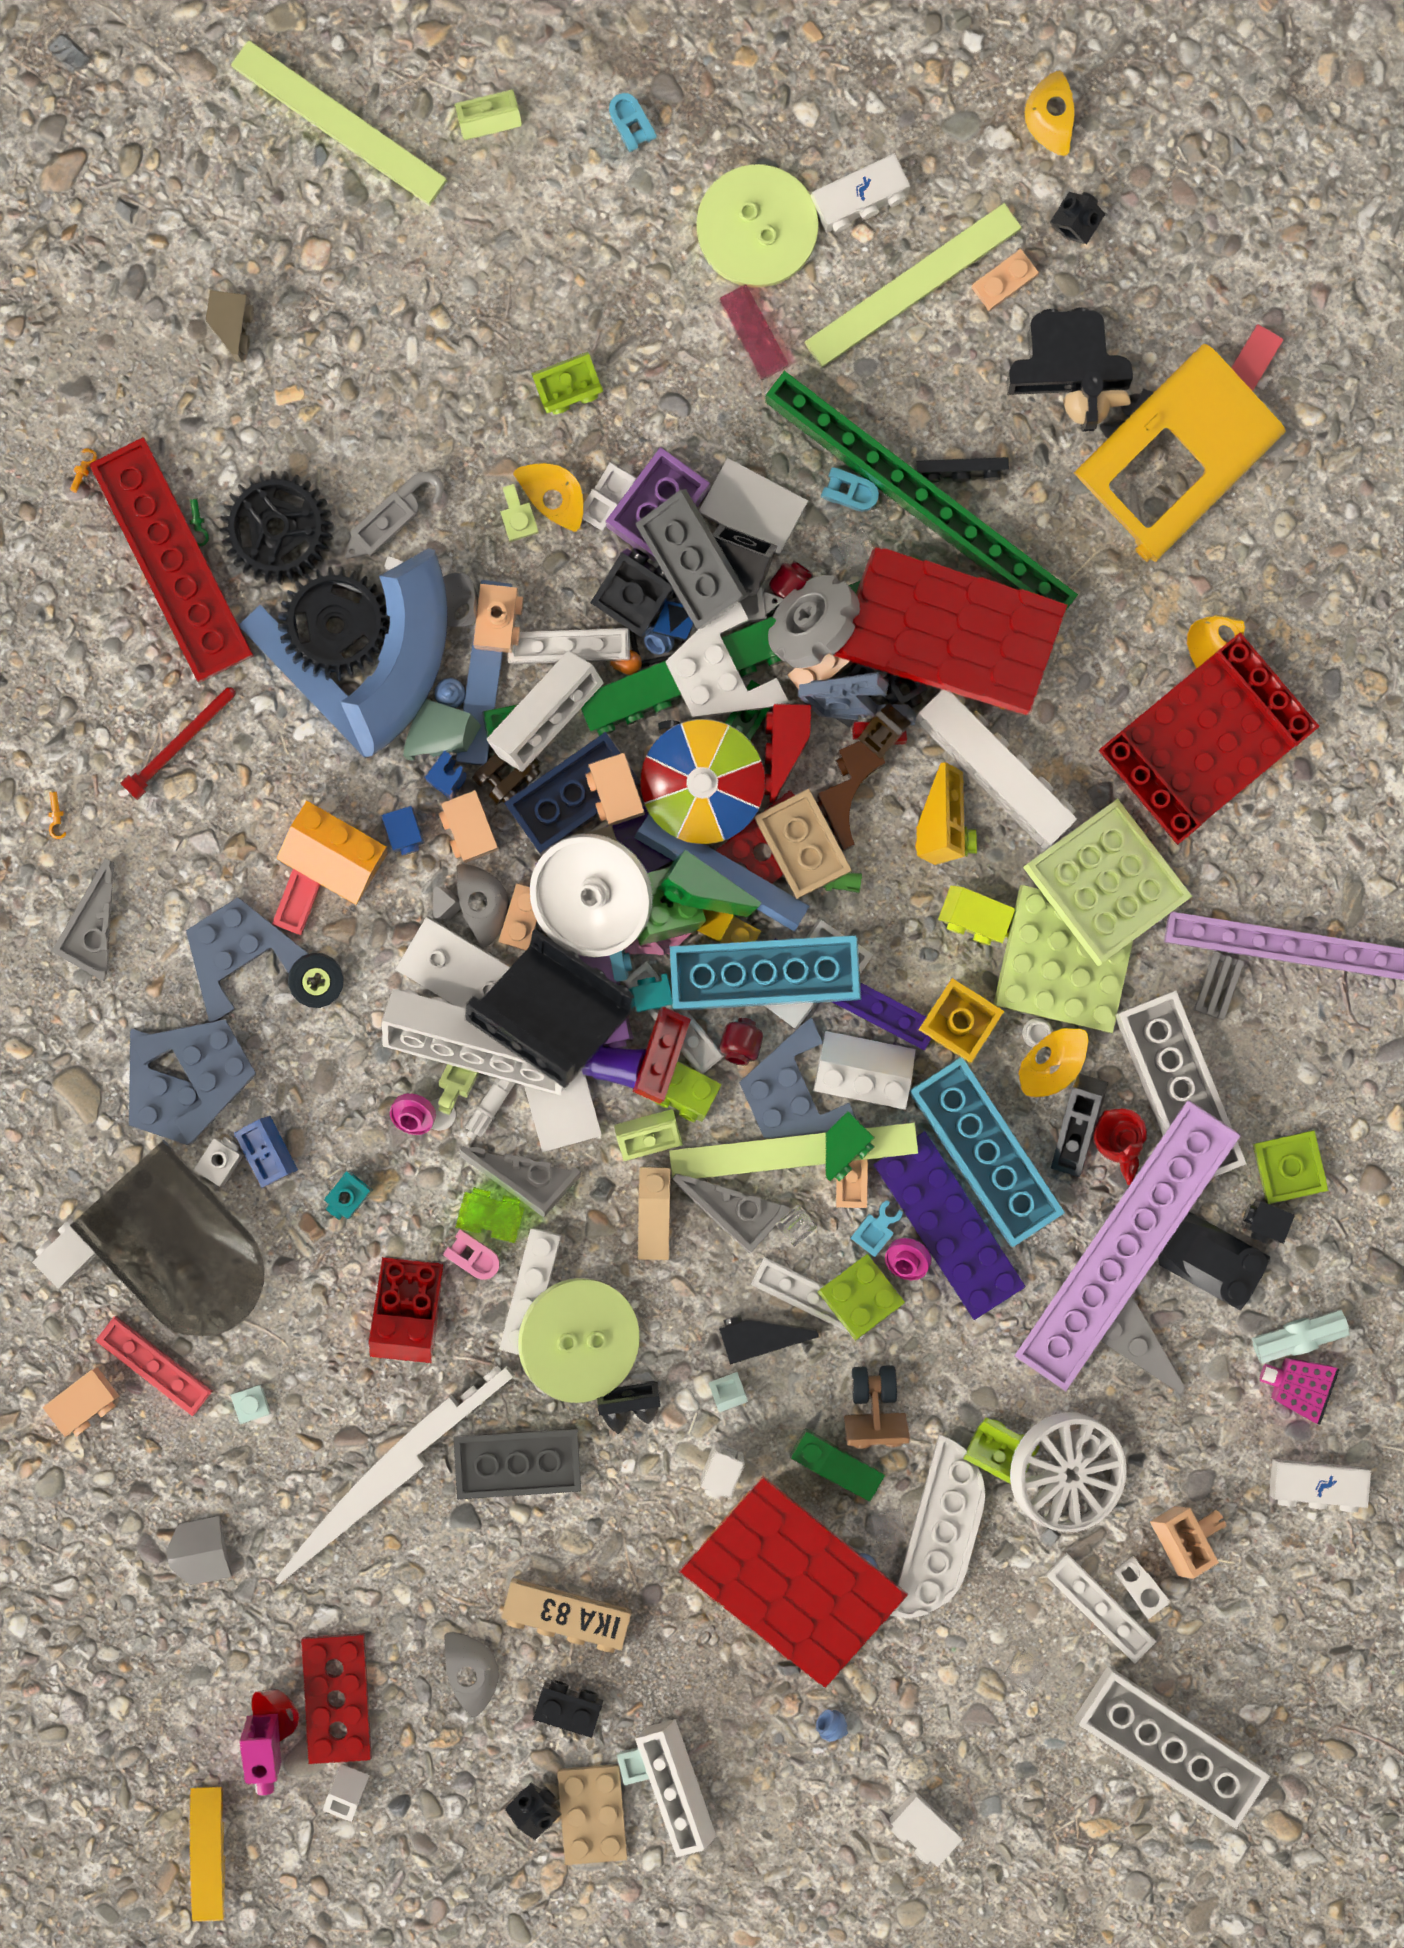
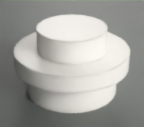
[1022,1018,1053,1048]

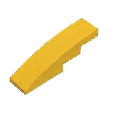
[190,1787,226,1922]

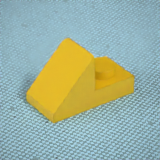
[697,909,761,944]

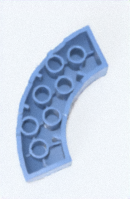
[341,548,448,757]

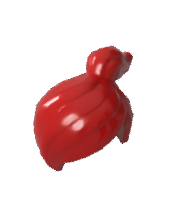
[1093,1108,1147,1185]

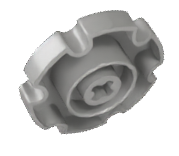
[768,575,860,668]

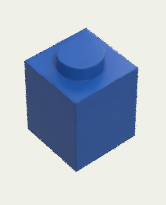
[382,806,425,856]

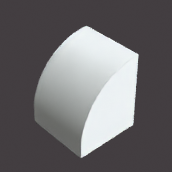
[323,1764,370,1822]

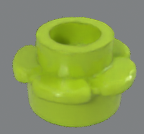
[964,826,977,857]

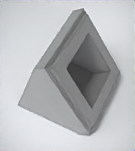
[433,887,461,920]

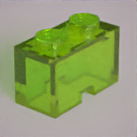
[455,1187,526,1244]

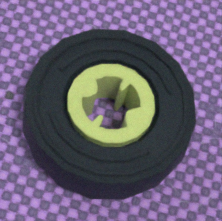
[288,953,344,1008]

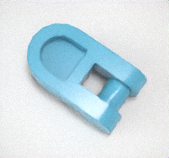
[609,93,657,152]
[821,467,879,512]

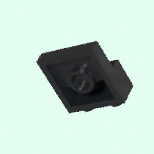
[590,548,674,637]

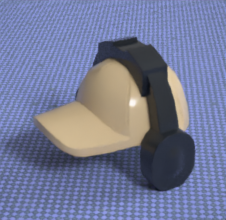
[1063,371,1130,432]

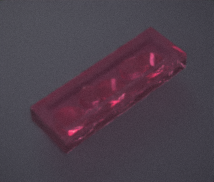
[719,284,789,381]

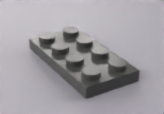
[635,489,748,629]
[453,1428,581,1500]

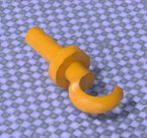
[70,448,97,493]
[48,791,66,839]

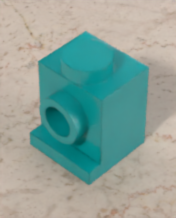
[628,974,673,1013]
[324,1171,373,1220]

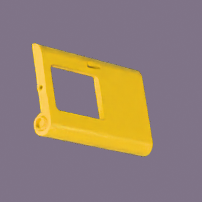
[1074,344,1286,562]

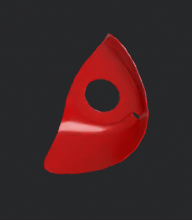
[251,1689,299,1741]

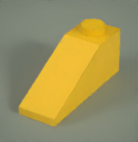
[915,762,965,865]

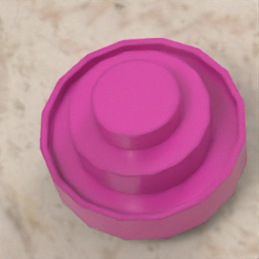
[390,1093,436,1135]
[885,1238,931,1281]

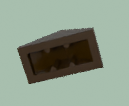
[858,703,912,759]

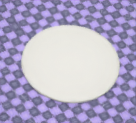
[430,1098,456,1131]

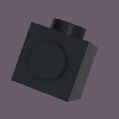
[1243,1200,1295,1244]

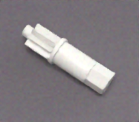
[465,1078,515,1140]

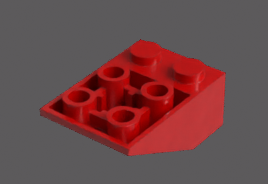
[764,704,811,803]
[369,1257,443,1364]

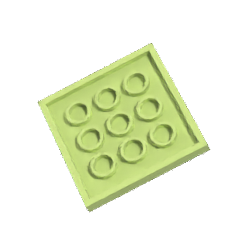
[1023,799,1192,966]
[994,885,1133,1033]

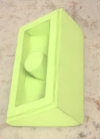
[455,90,522,140]
[614,1109,683,1161]

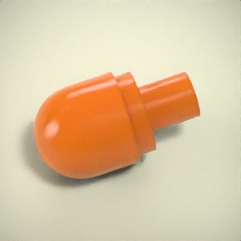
[610,650,642,675]

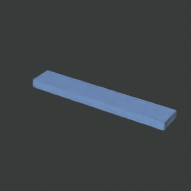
[456,580,513,766]
[238,605,367,759]
[635,814,810,932]

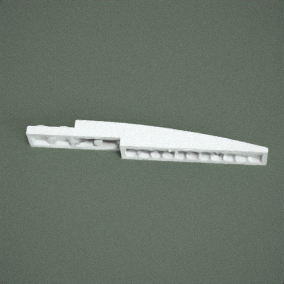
[275,1365,515,1585]

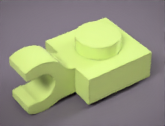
[500,484,539,542]
[438,1064,479,1115]

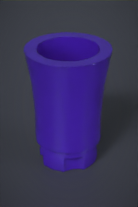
[581,1046,646,1089]

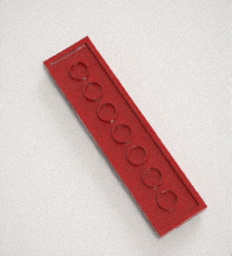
[89,437,254,683]

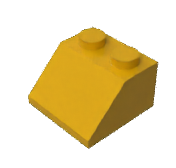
[919,978,1004,1063]

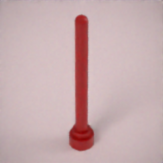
[120,687,236,800]

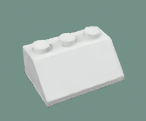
[813,1031,916,1110]

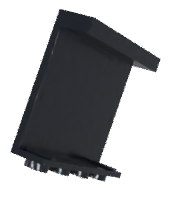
[465,929,635,1088]

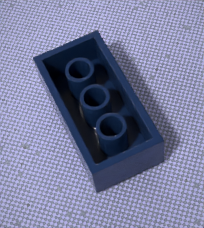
[504,732,641,856]

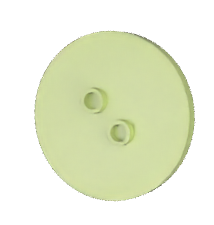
[696,164,818,288]
[518,1278,640,1403]

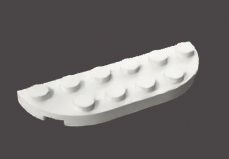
[890,1434,985,1618]

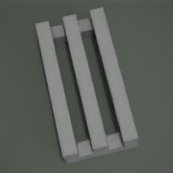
[1194,952,1244,1020]

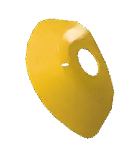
[1024,71,1074,156]
[513,463,583,532]
[1187,615,1245,669]
[1018,1028,1088,1097]

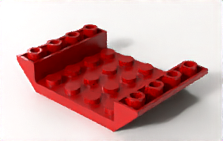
[1098,632,1320,845]

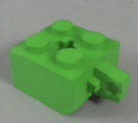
[637,868,706,946]

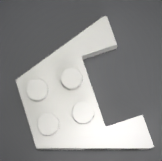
[666,602,789,718]

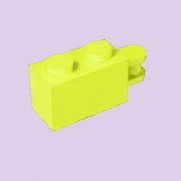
[938,885,1015,946]

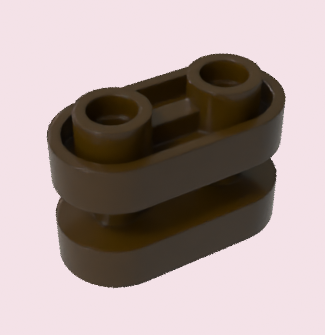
[472,753,542,805]

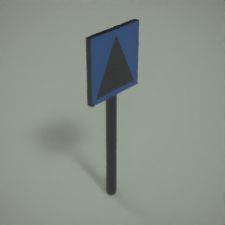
[653,601,694,641]

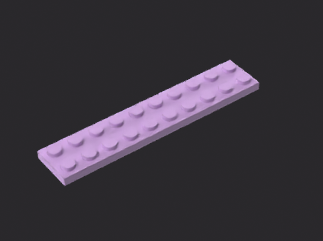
[1014,1100,1241,1391]

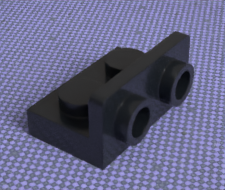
[533,1680,603,1738]

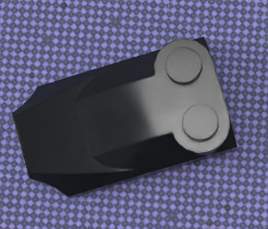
[1158,1211,1270,1311]

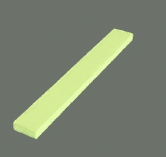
[231,40,447,206]
[805,203,1022,368]
[669,1123,918,1179]

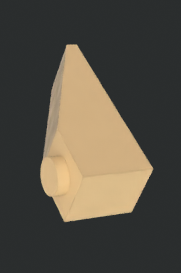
[638,1167,671,1260]

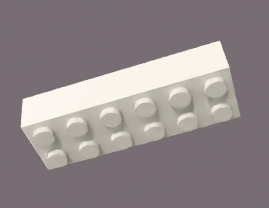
[916,689,1077,850]
[382,988,563,1095]
[1115,991,1247,1178]
[1074,1666,1270,1829]

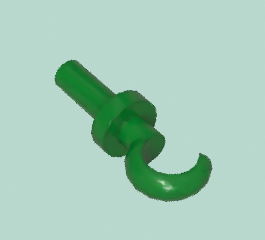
[189,499,209,547]

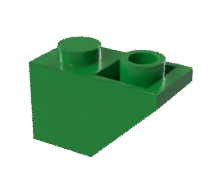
[826,1111,875,1182]

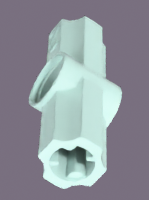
[1252,1309,1350,1364]

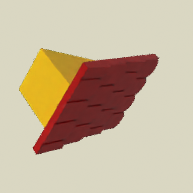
[833,547,1067,715]
[679,1476,908,1688]

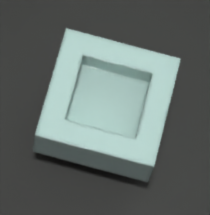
[709,1372,748,1413]
[231,1384,271,1424]
[617,1747,649,1786]

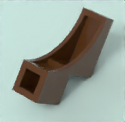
[816,741,885,852]

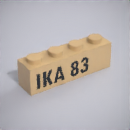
[501,1578,632,1653]

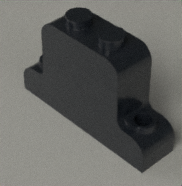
[1007,307,1133,395]

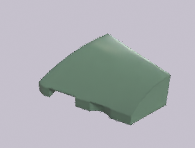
[403,699,481,761]

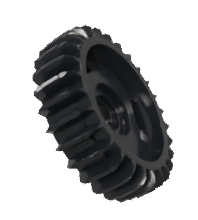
[220,471,334,585]
[278,567,390,681]

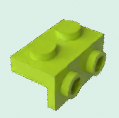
[531,351,604,415]
[653,1061,722,1122]
[963,1418,1040,1484]

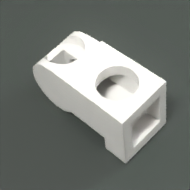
[1114,1556,1171,1620]

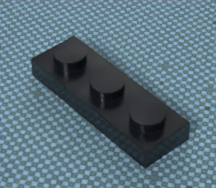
[914,457,1009,483]

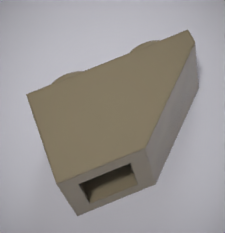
[206,290,254,362]

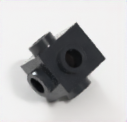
[1050,192,1106,245]
[884,673,928,708]
[504,1782,562,1840]

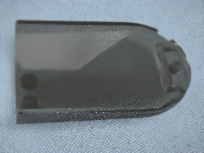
[70,1140,265,1336]

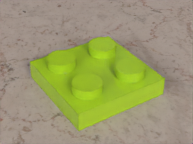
[1253,1130,1329,1204]
[818,1254,905,1341]

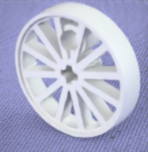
[1010,1412,1127,1532]

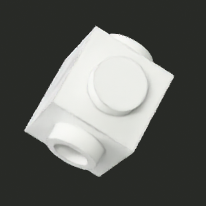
[194,1136,244,1187]

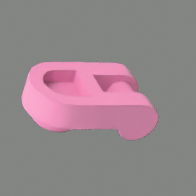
[443,1229,500,1280]

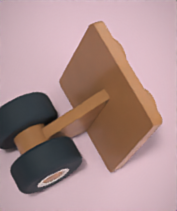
[844,1365,910,1449]

